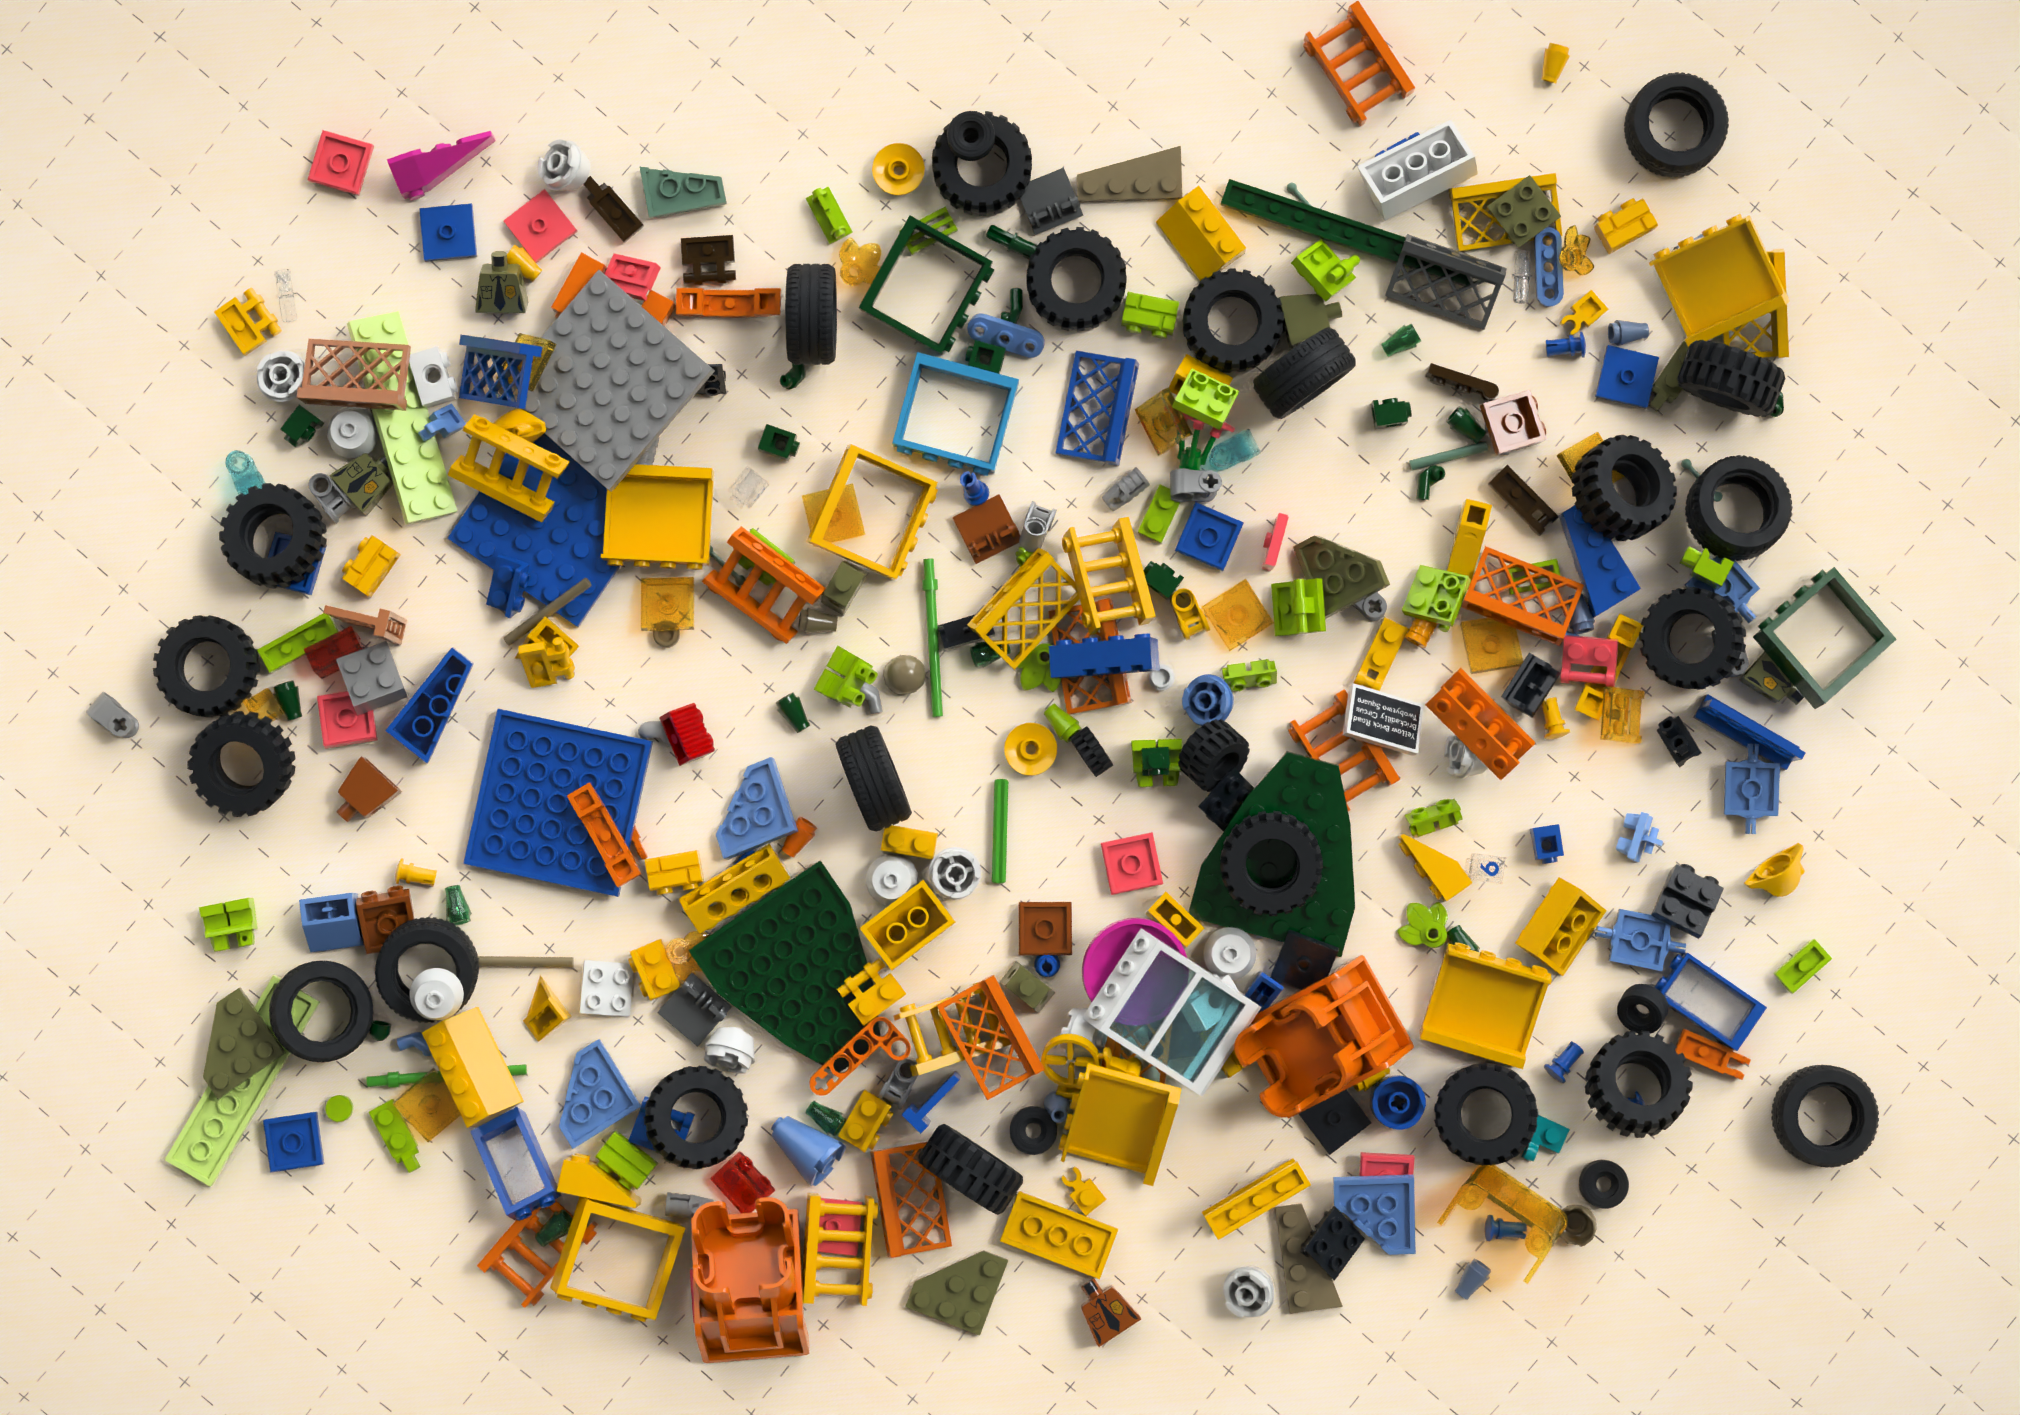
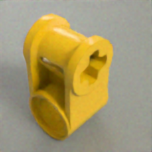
[1170,588,1210,641]

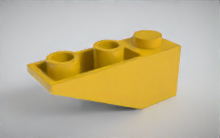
[1446,499,1492,583]
[1398,834,1472,902]

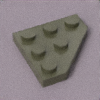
[1293,535,1390,619]
[203,987,286,1099]
[905,1250,1008,1336]

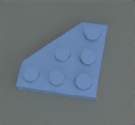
[716,757,798,860]
[559,1039,641,1149]
[1333,1174,1416,1255]

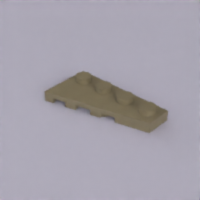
[1077,146,1182,202]
[1275,1203,1343,1314]

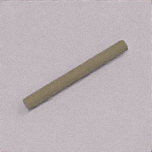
[503,578,592,646]
[478,956,574,968]

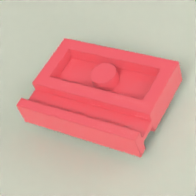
[605,254,661,301]

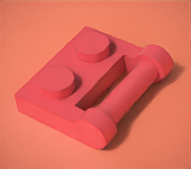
[1561,635,1618,688]

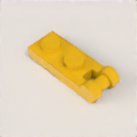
[1353,617,1409,691]

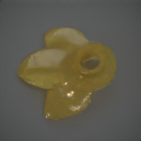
[1559,225,1594,275]
[839,238,881,286]
[665,931,710,981]

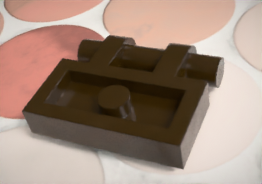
[681,235,736,286]

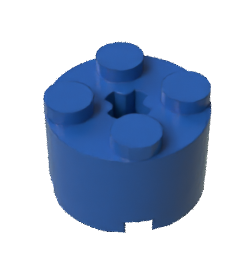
[1370,1075,1426,1130]

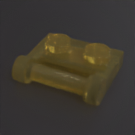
[1600,687,1645,744]

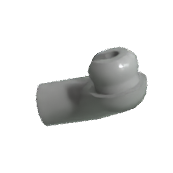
[860,682,883,714]
[638,721,671,747]

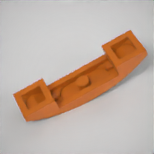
[676,288,781,318]
[567,782,641,888]

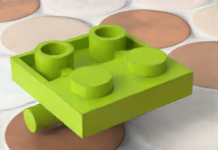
[1291,239,1360,302]
[1172,369,1239,430]
[1402,565,1471,632]
[1271,578,1326,636]

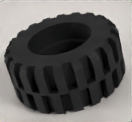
[932,111,1032,216]
[1026,227,1127,332]
[1182,268,1284,373]
[1677,340,1786,417]
[1571,435,1677,541]
[219,483,327,589]
[1639,587,1746,690]
[153,615,260,718]
[187,711,296,817]
[1220,811,1323,916]
[1585,1030,1693,1138]
[1434,1063,1538,1166]
[644,1066,748,1169]
[918,1124,1023,1215]

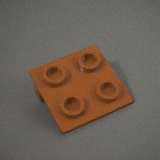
[952,494,1020,564]

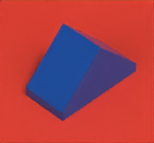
[1244,972,1284,1012]

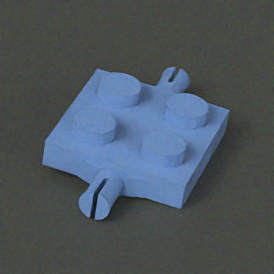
[1684,549,1760,624]
[1724,744,1780,834]
[1595,909,1686,971]

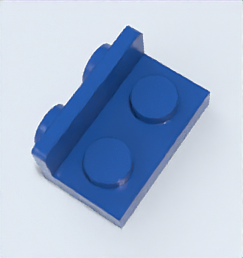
[486,554,531,618]

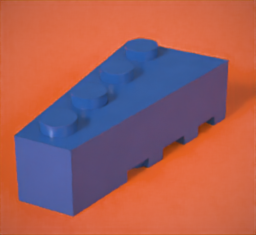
[1559,505,1641,618]
[1049,633,1160,679]
[385,647,474,763]

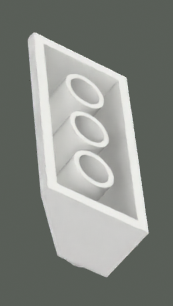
[1357,119,1478,221]

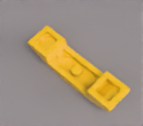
[1574,613,1643,721]

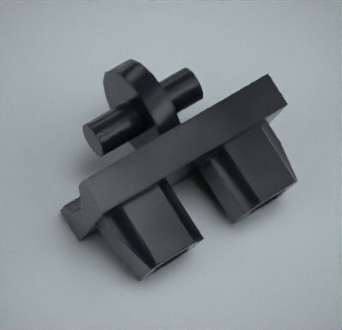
[1657,716,1702,768]

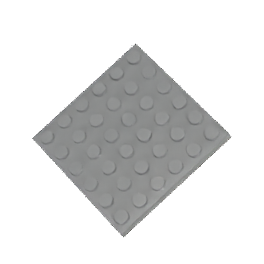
[498,270,715,492]

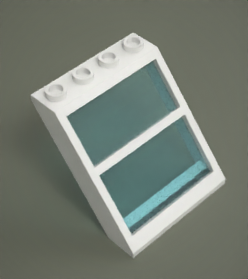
[1082,928,1261,1097]

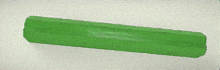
[992,779,1009,884]

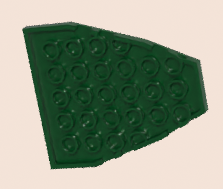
[1188,751,1355,957]
[688,860,880,1072]

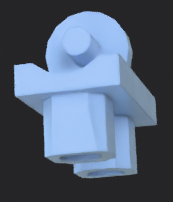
[1616,812,1663,862]

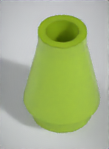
[1044,704,1082,743]

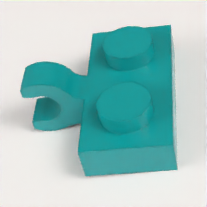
[1521,1115,1570,1162]

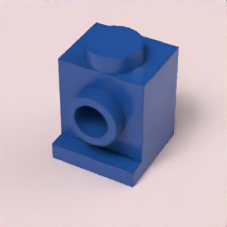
[1530,824,1564,864]

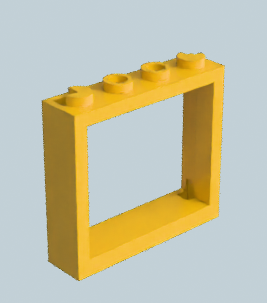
[806,444,938,580]
[550,1196,685,1322]

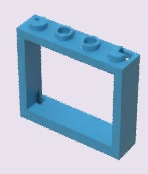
[892,352,1019,476]

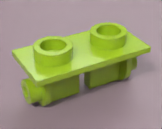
[805,186,853,244]
[1222,659,1277,692]
[1405,798,1463,837]

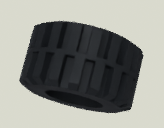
[1178,719,1250,792]

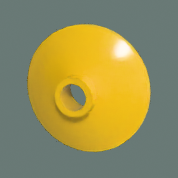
[872,143,925,195]
[1004,723,1057,776]

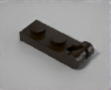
[1425,363,1499,402]
[1488,464,1559,536]

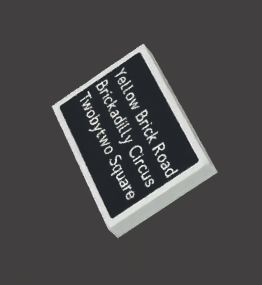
[1343,683,1424,756]

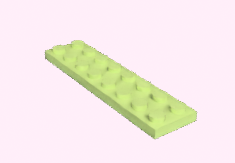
[347,311,457,525]
[165,975,320,1187]

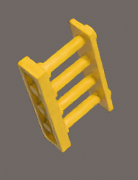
[448,414,569,522]
[1062,517,1156,635]
[893,982,1011,1077]
[1202,1158,1311,1240]
[802,1193,878,1306]

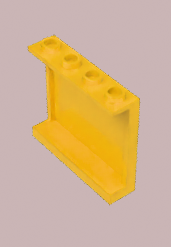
[1649,214,1789,348]
[601,464,715,570]
[1420,943,1552,1069]
[1058,1063,1181,1186]

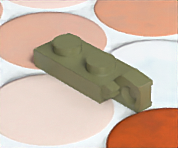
[1648,341,1688,412]

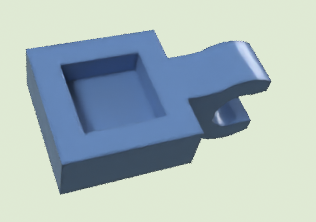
[418,403,466,442]

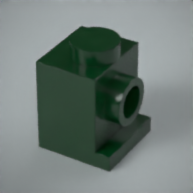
[965,340,1006,374]
[1371,398,1412,430]
[280,404,325,447]
[758,424,800,461]
[1143,561,1184,600]
[1141,747,1170,776]

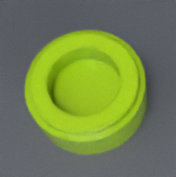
[326,1095,354,1122]

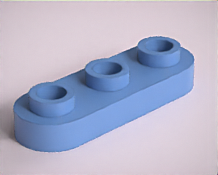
[1534,227,1564,307]
[967,313,1045,358]

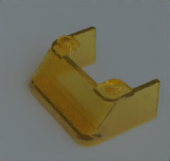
[1437,1165,1568,1285]

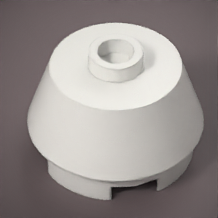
[537,139,590,190]
[257,351,305,402]
[327,407,379,459]
[1444,734,1488,778]
[928,847,981,900]
[866,854,919,906]
[1204,927,1257,980]
[410,968,464,1020]
[1060,1008,1107,1059]
[704,1027,755,1074]
[1223,1266,1274,1318]

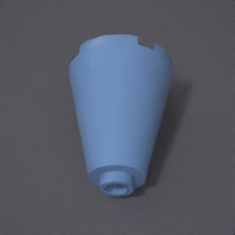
[771,1116,846,1186]

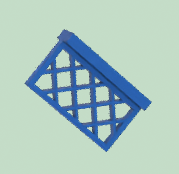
[459,334,542,409]
[1056,350,1139,466]
[1693,694,1806,770]
[902,1071,961,1134]

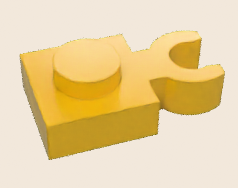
[1560,290,1608,335]
[1061,1166,1107,1216]

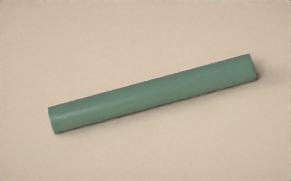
[1409,441,1488,471]

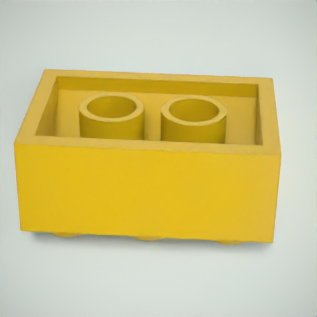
[1156,186,1246,281]
[1515,877,1607,976]
[860,880,956,971]

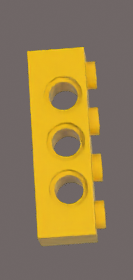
[679,843,791,934]

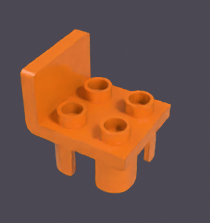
[1234,955,1414,1119]
[691,1197,810,1363]

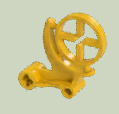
[1041,1034,1142,1099]

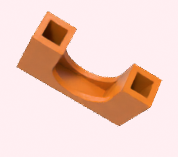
[551,252,676,326]

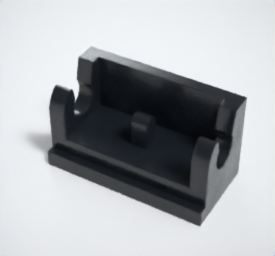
[938,614,995,651]
[1501,652,1561,718]

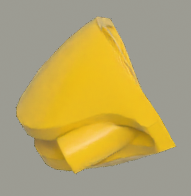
[493,409,546,443]
[1744,843,1805,897]

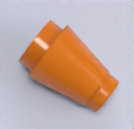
[781,816,817,857]

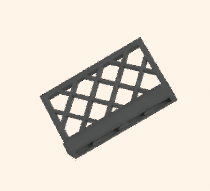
[1385,234,1507,330]

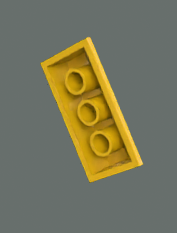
[422,1007,524,1128]

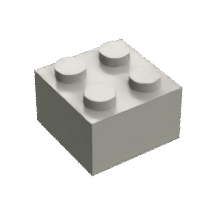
[336,641,407,716]

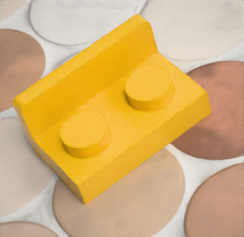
[628,939,681,1000]
[838,1090,893,1153]

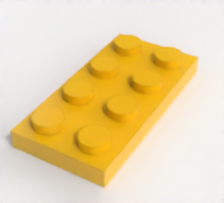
[1000,1191,1118,1279]

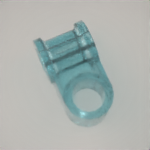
[1209,429,1261,471]
[225,450,266,495]

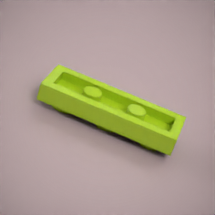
[257,613,341,673]

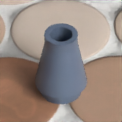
[1608,320,1649,346]
[1568,593,1595,634]
[1043,1091,1070,1123]
[1455,1258,1491,1300]

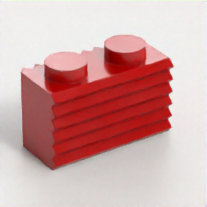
[659,703,715,766]

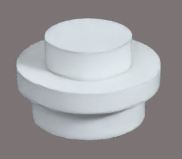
[1148,664,1175,691]

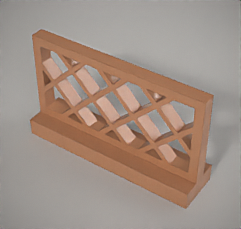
[296,338,411,411]
[323,605,407,645]

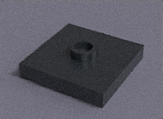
[1270,929,1339,990]
[1299,1089,1372,1155]

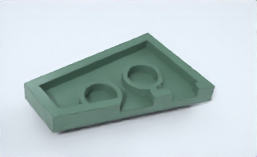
[639,166,727,219]

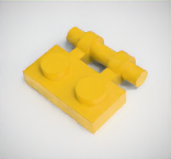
[214,288,282,356]
[518,637,575,688]
[837,958,906,1026]

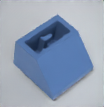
[299,892,364,952]

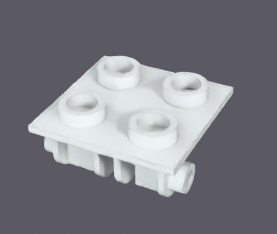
[579,960,634,1017]

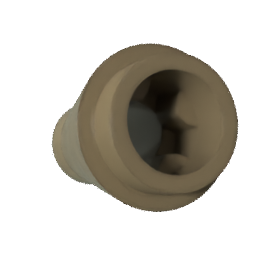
[798,608,838,634]

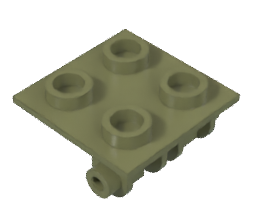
[1487,175,1561,248]

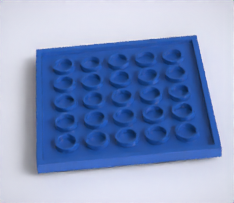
[447,433,620,628]
[463,709,653,897]

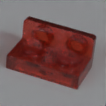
[710,1151,775,1213]

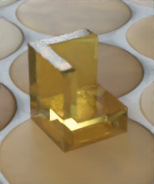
[242,688,284,723]

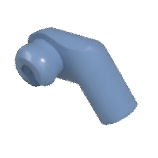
[396,1032,432,1056]

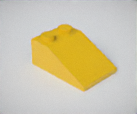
[557,1153,642,1208]

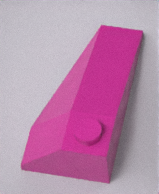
[387,131,496,200]

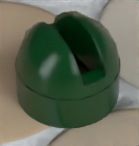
[369,1020,392,1041]

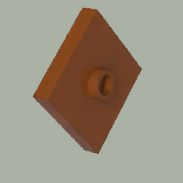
[1019,902,1072,956]

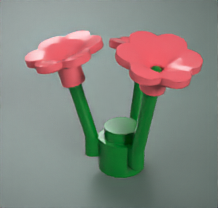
[1166,405,1235,470]

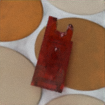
[304,626,365,679]

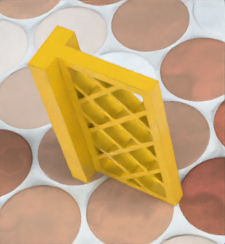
[1448,173,1563,251]
[1723,249,1789,358]
[967,548,1080,670]

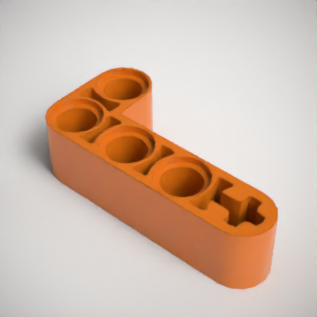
[809,1016,911,1096]

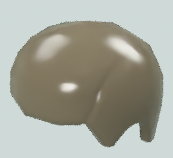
[883,655,926,695]
[1555,1205,1597,1247]

